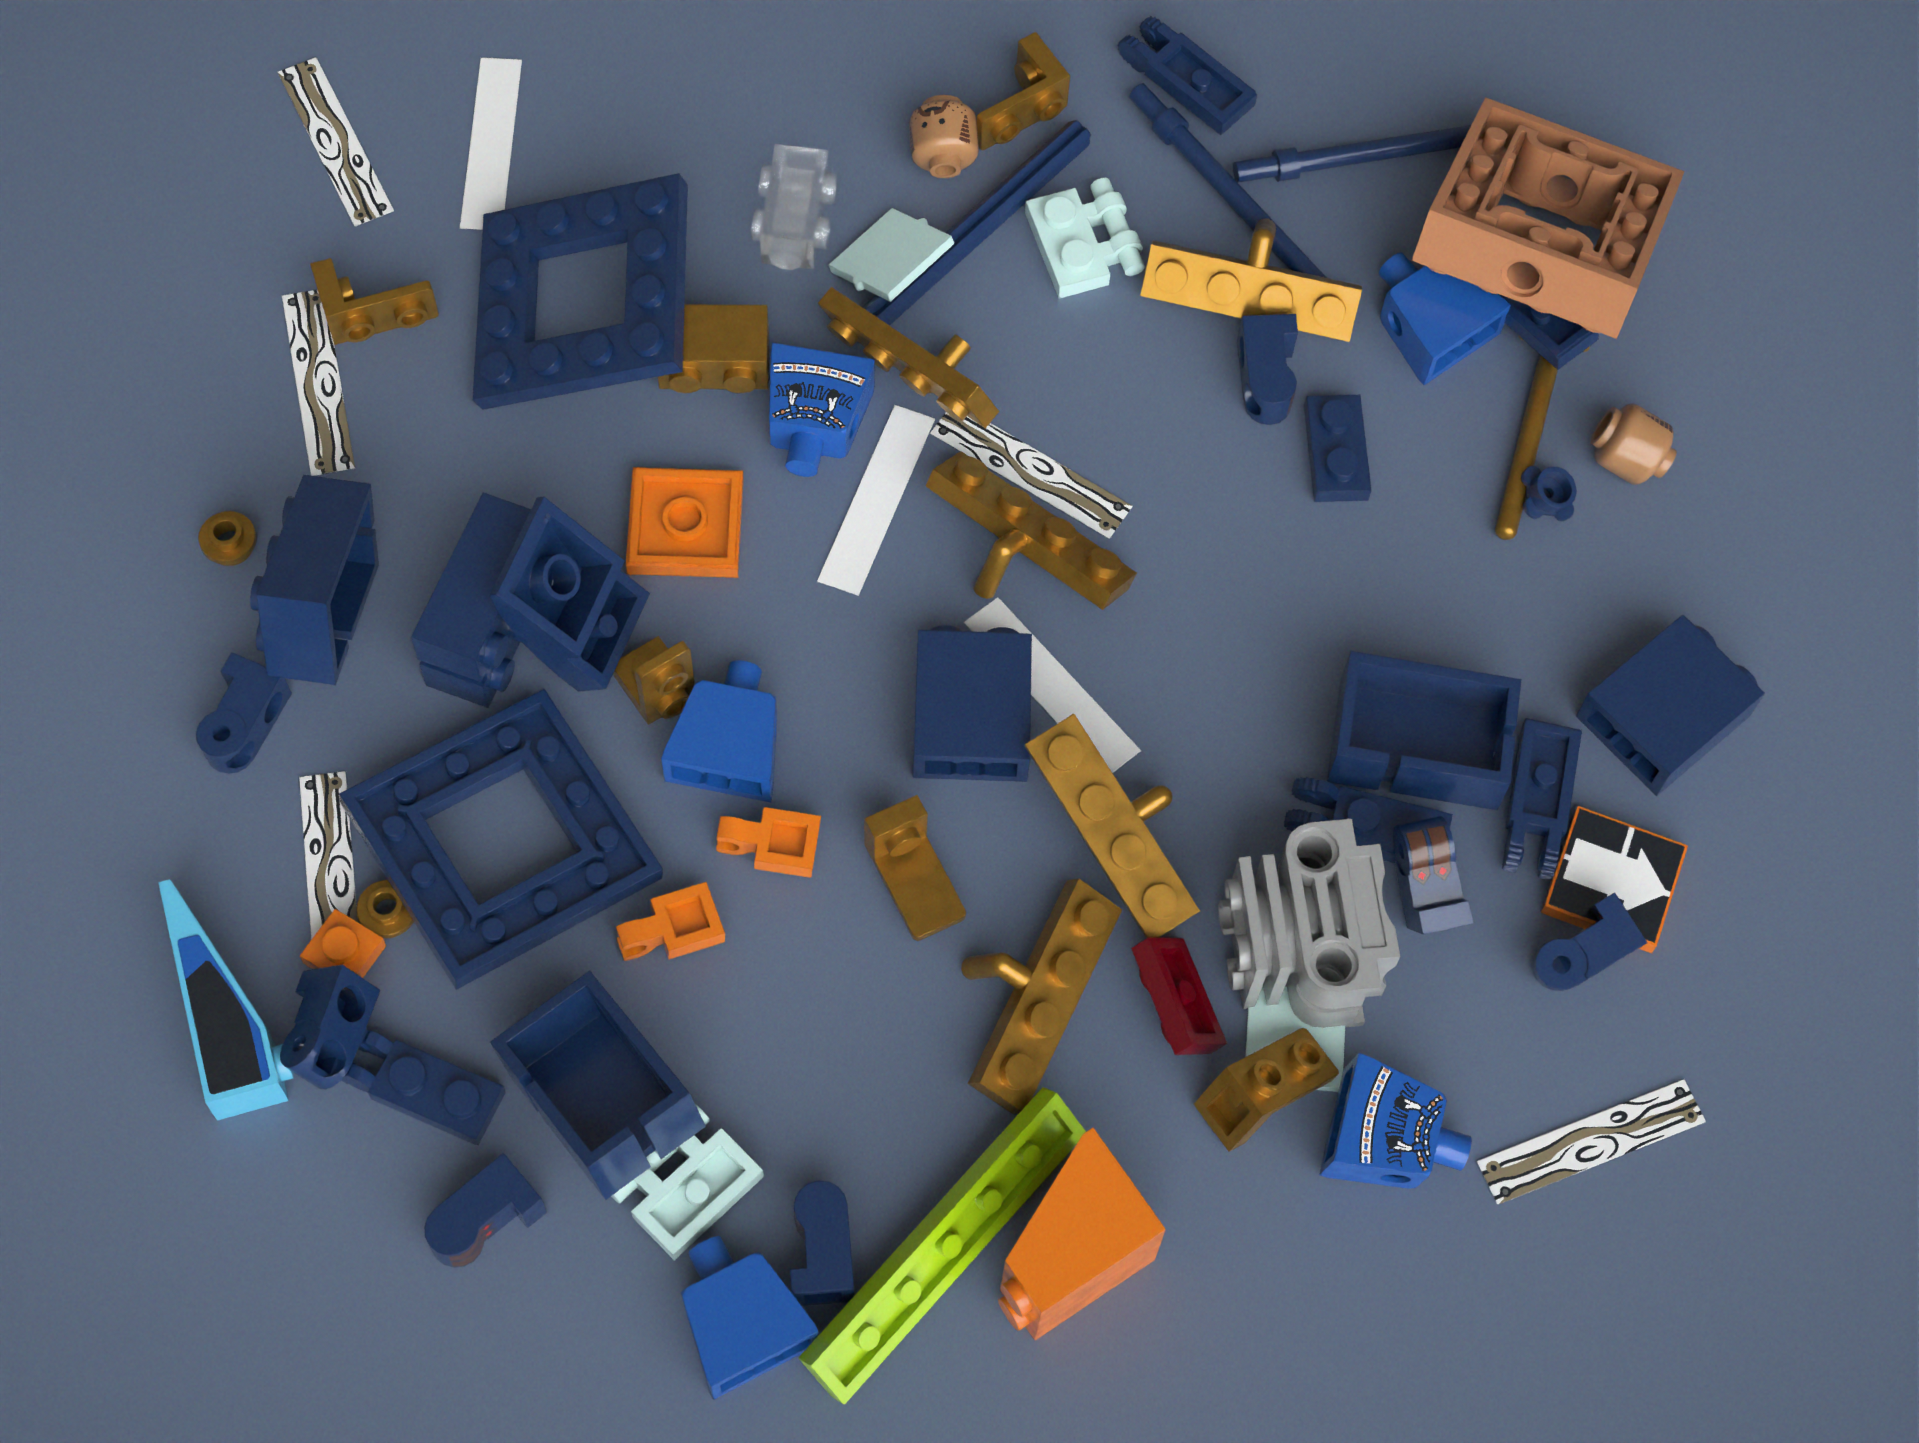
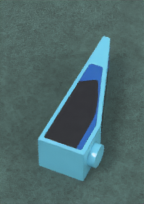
[158,879,294,1121]

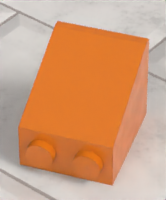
[998,1127,1166,1340]

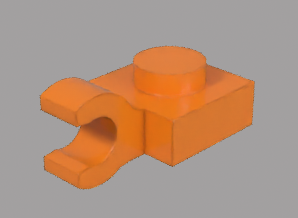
[716,807,821,878]
[616,882,725,961]

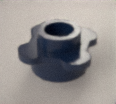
[1521,466,1577,521]

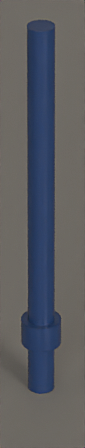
[1129,83,1327,278]
[1233,125,1471,183]

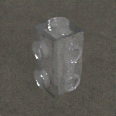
[751,144,837,270]

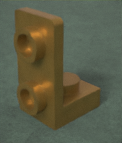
[976,32,1070,150]
[310,258,439,345]
[613,636,695,725]
[864,795,966,941]
[1193,1028,1339,1152]

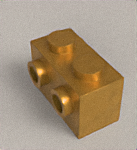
[658,304,769,393]

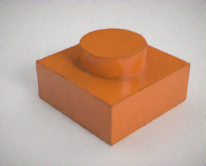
[300,909,386,990]

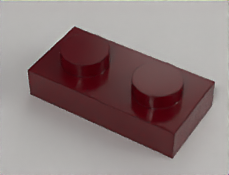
[1131,937,1227,1055]

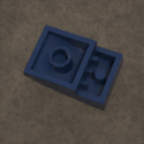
[490,496,650,692]

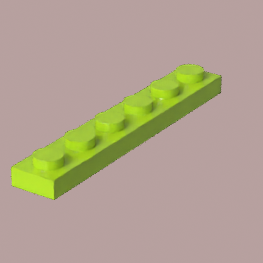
[798,1087,1086,1405]

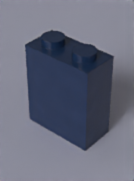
[1576,615,1765,796]
[913,625,1032,782]

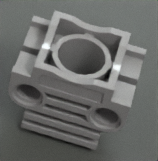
[1218,819,1400,1028]

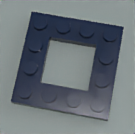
[472,173,688,410]
[339,689,663,990]

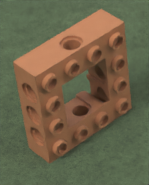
[1412,97,1685,339]

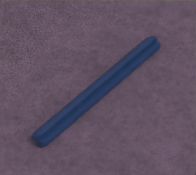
[863,120,1091,326]

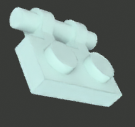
[1025,178,1145,298]
[611,1104,764,1261]

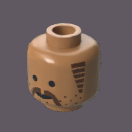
[909,95,979,178]
[1590,403,1677,485]

